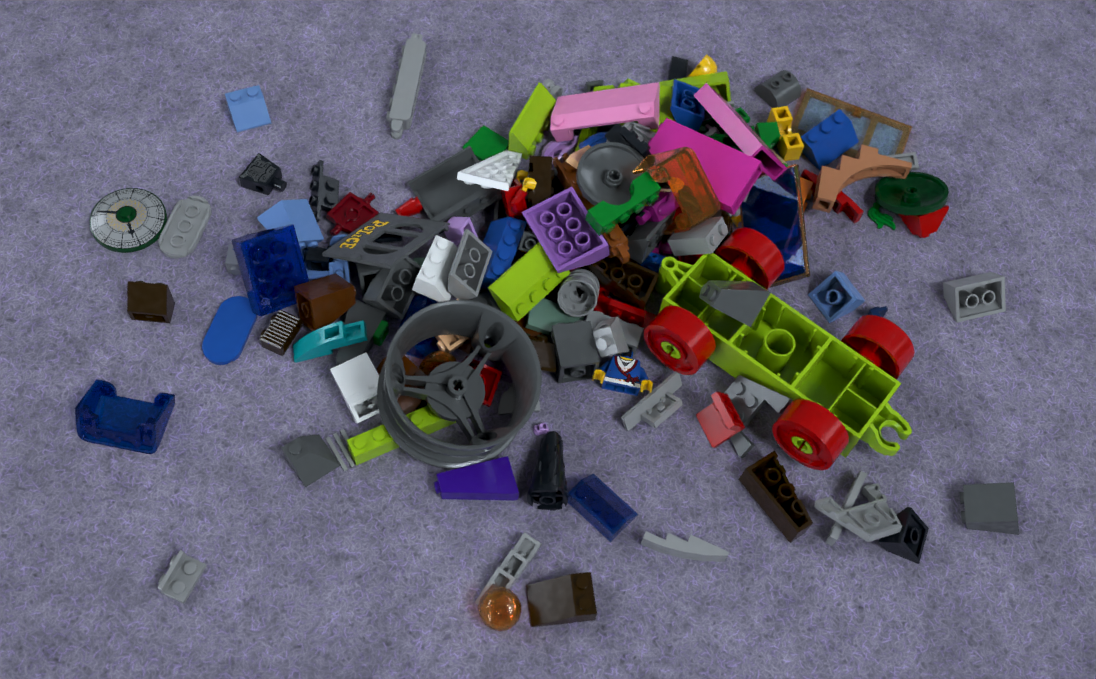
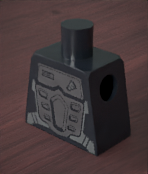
[239,153,287,195]

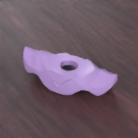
[541,135,579,169]

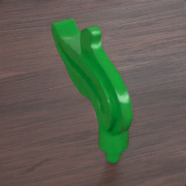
[868,201,896,230]

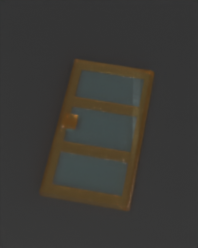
[791,88,912,158]

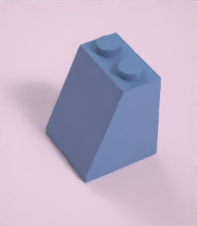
[257,199,324,251]

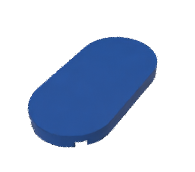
[202,296,257,365]

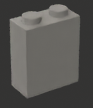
[668,217,729,256]

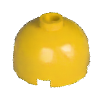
[688,54,717,77]

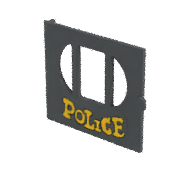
[322,212,450,269]

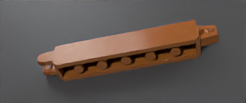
[552,153,630,264]

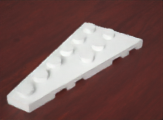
[457,150,522,191]

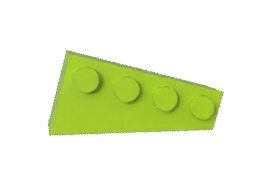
[659,71,731,102]

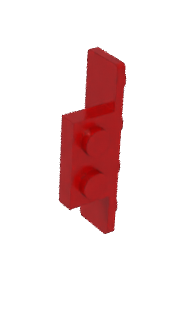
[593,294,657,330]

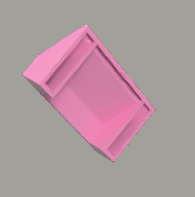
[550,82,660,142]

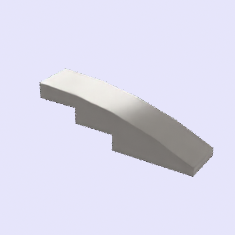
[640,531,729,562]
[475,532,542,615]

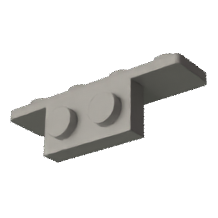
[622,371,683,431]

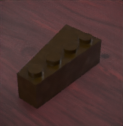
[527,156,555,232]
[581,256,659,310]
[738,450,813,543]

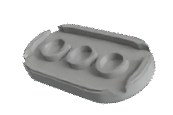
[158,196,212,259]

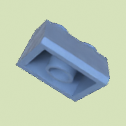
[225,85,271,132]
[808,271,865,323]

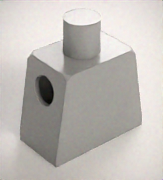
[593,317,629,358]

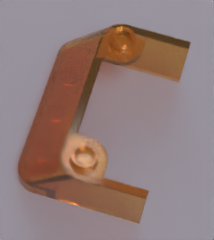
[632,147,721,235]

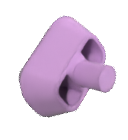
[533,423,549,436]

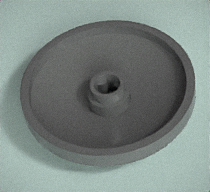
[576,142,651,206]

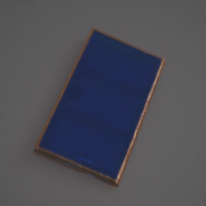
[740,164,811,288]

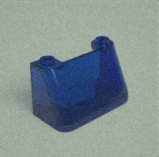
[75,379,175,454]

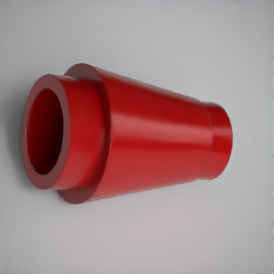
[395,197,424,216]

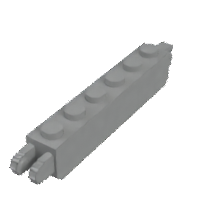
[386,33,427,140]

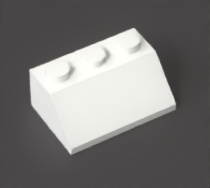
[412,235,458,302]

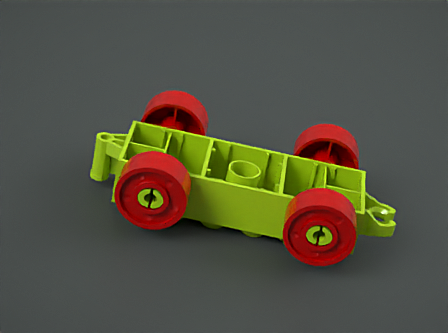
[644,228,915,470]

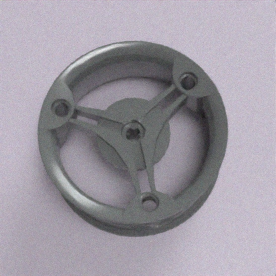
[377,300,542,469]

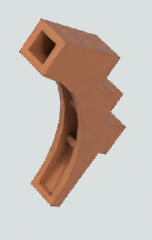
[812,144,912,213]

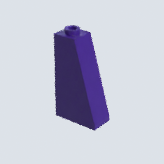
[434,456,519,501]

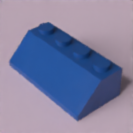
[481,217,527,290]

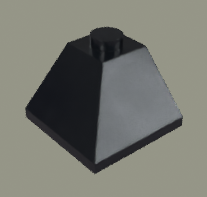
[878,507,929,564]

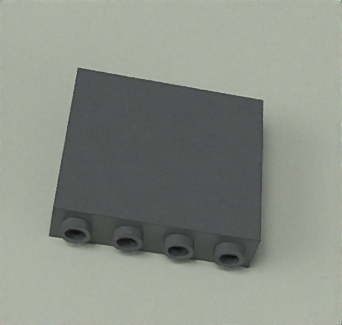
[408,146,502,234]

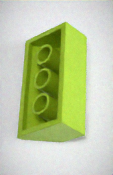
[508,83,556,160]
[488,242,570,321]

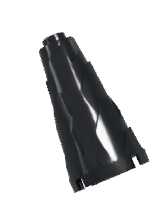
[527,431,568,511]

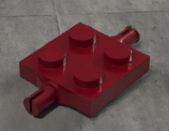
[326,192,379,236]

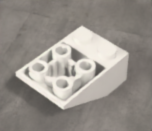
[330,352,379,423]

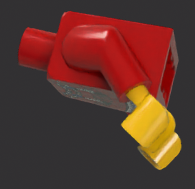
[501,170,537,221]

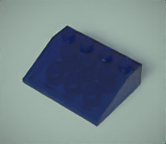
[231,224,309,317]

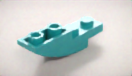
[293,320,368,363]

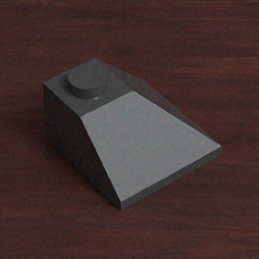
[281,434,341,487]

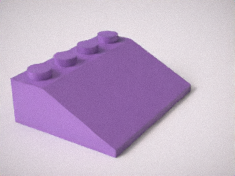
[522,187,610,273]

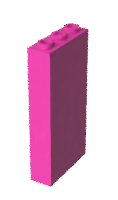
[694,83,788,181]
[648,118,763,215]

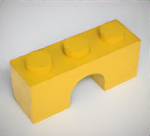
[767,106,804,161]

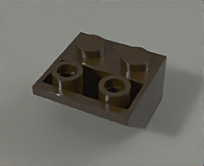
[127,281,175,323]

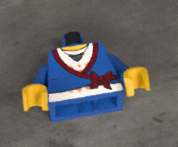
[592,350,653,396]

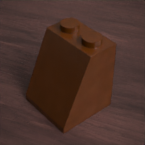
[294,273,356,331]

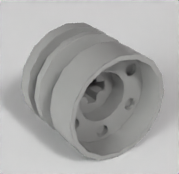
[557,268,600,317]

